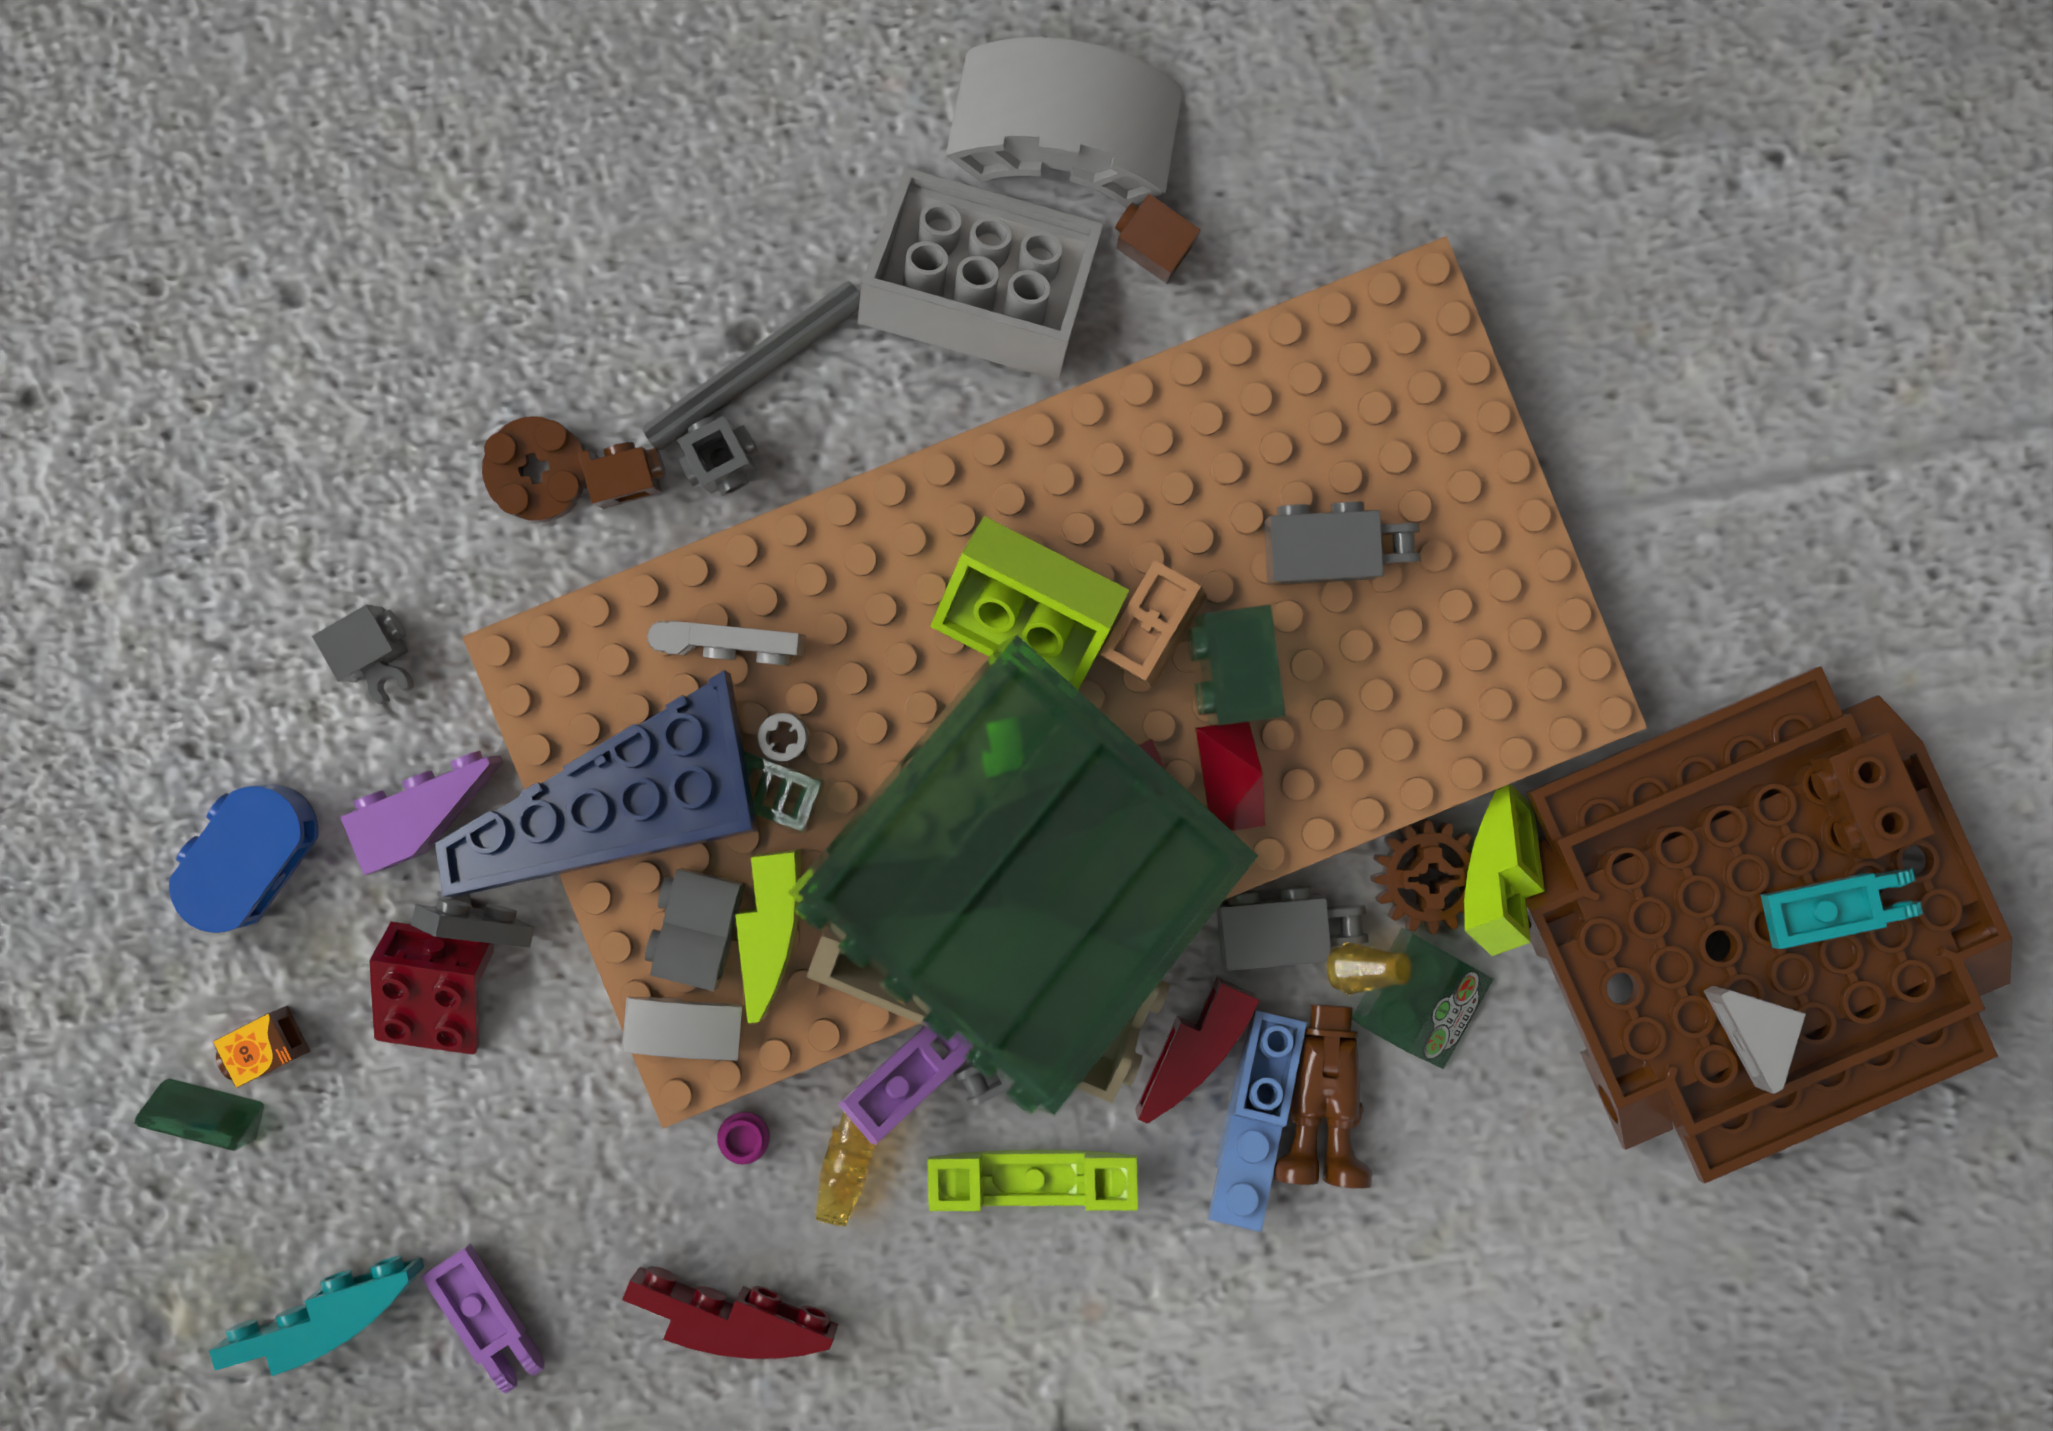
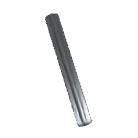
[642,281,860,450]

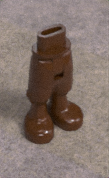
[1274,1004,1373,1189]

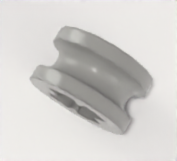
[758,713,809,762]

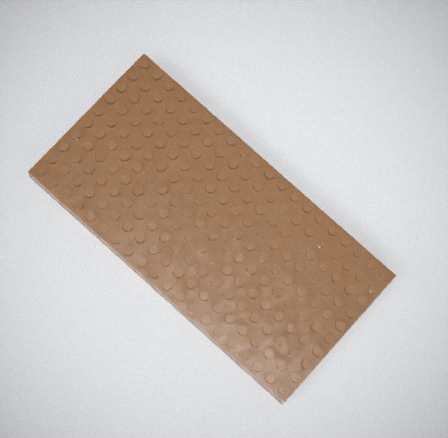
[462,236,1647,1129]

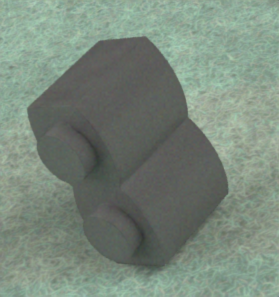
[645,868,745,991]

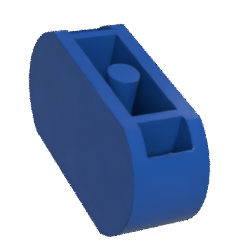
[169,784,319,933]

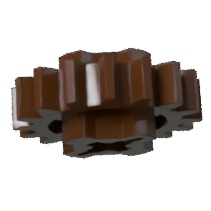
[1370,819,1472,934]

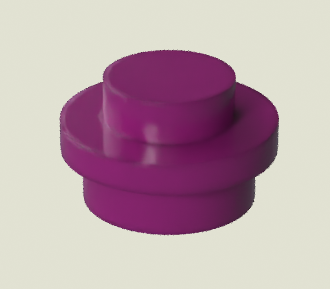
[717,1111,770,1164]

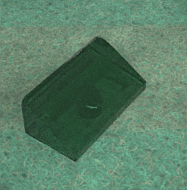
[134,1078,264,1151]

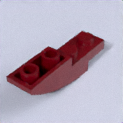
[622,1266,839,1359]

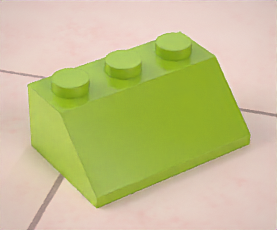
[930,516,1129,700]

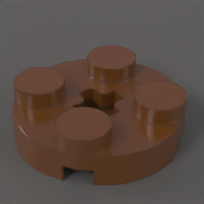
[482,416,587,522]

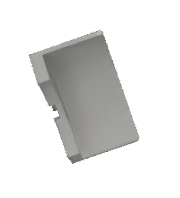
[946,37,1182,207]

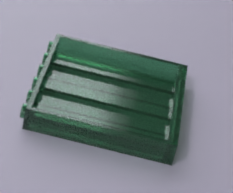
[788,635,1258,1116]

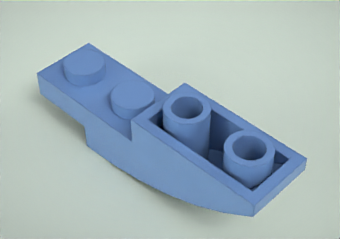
[1207,1010,1307,1232]

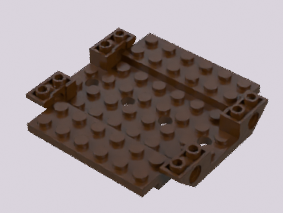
[1525,666,2012,1184]

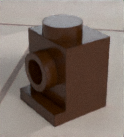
[578,442,666,509]

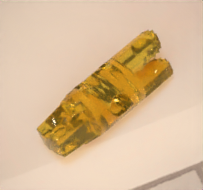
[814,1111,876,1227]

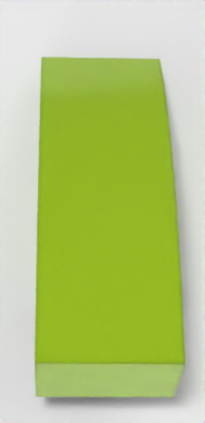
[1464,784,1545,956]
[735,849,802,1023]

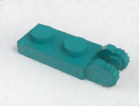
[1761,868,1923,949]

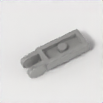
[646,620,806,666]

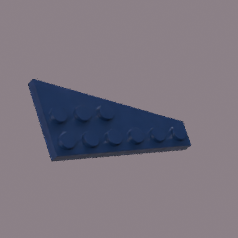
[435,670,758,897]

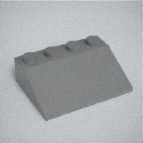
[858,167,1104,380]

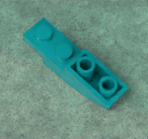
[209,1255,424,1377]

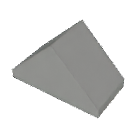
[1704,986,1805,1094]

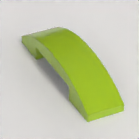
[927,1149,1139,1211]

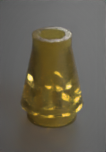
[1327,942,1411,995]

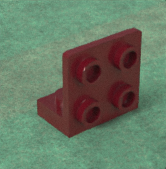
[369,921,494,1055]

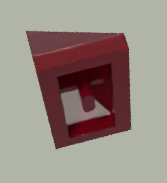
[1195,720,1265,834]

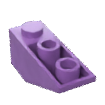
[340,750,503,876]

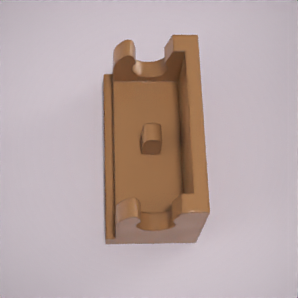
[1099,559,1207,688]

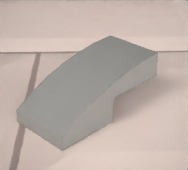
[622,997,742,1060]

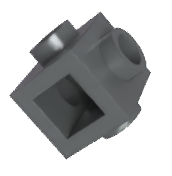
[677,415,759,496]

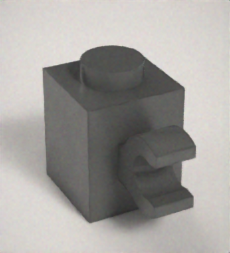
[312,604,414,704]

